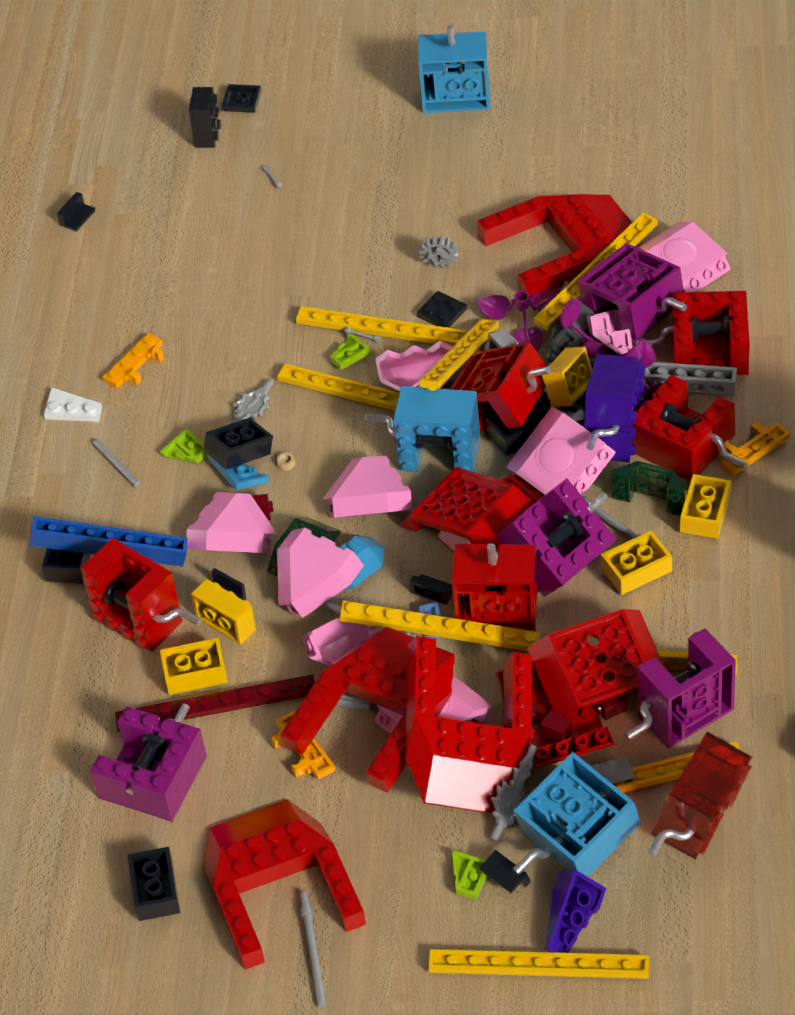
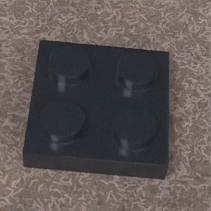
[222,84,261,113]
[417,291,467,328]

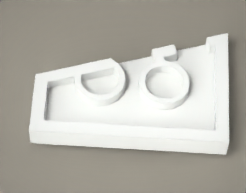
[44,388,102,422]

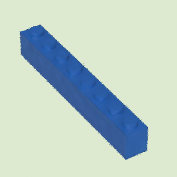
[29,516,188,567]

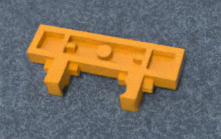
[102,333,164,389]
[721,421,790,476]
[271,711,336,780]

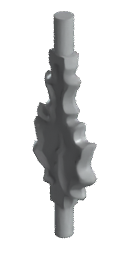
[227,379,274,425]
[490,744,537,842]

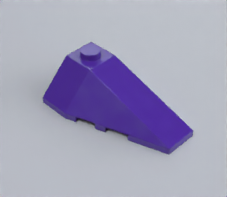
[545,869,606,953]

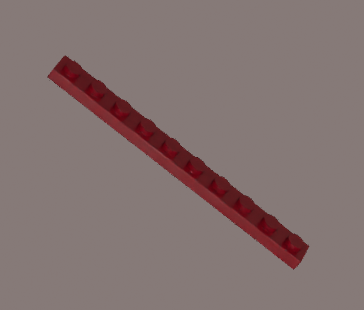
[115,674,315,733]

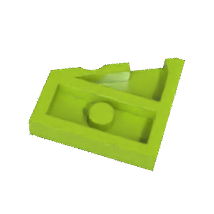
[330,333,371,370]
[160,429,208,464]
[452,850,487,900]

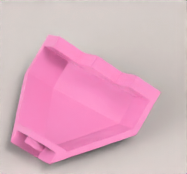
[586,309,651,356]
[376,341,452,391]
[322,456,413,518]
[187,492,277,553]
[277,528,364,618]
[301,616,377,666]

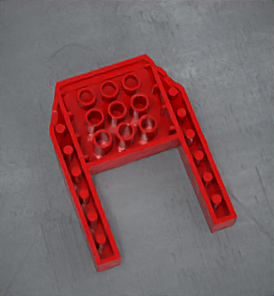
[477,194,644,298]
[280,626,455,793]
[405,636,532,814]
[203,799,366,970]

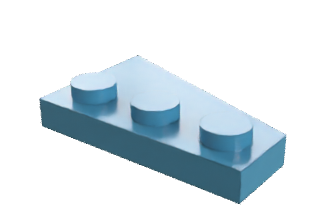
[208,456,269,490]

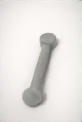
[263,165,282,188]
[344,327,381,343]

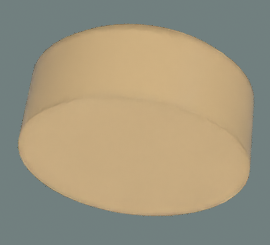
[276,452,295,471]

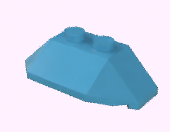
[340,536,385,591]

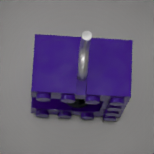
[585,354,646,463]

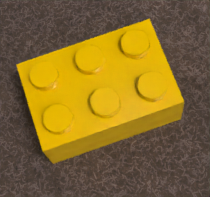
[542,347,592,407]
[680,474,731,539]
[601,531,672,595]
[191,579,256,645]
[160,638,228,695]

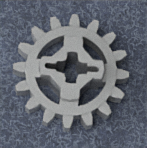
[419,236,458,268]

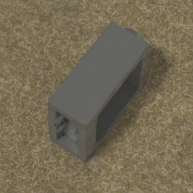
[546,302,594,356]

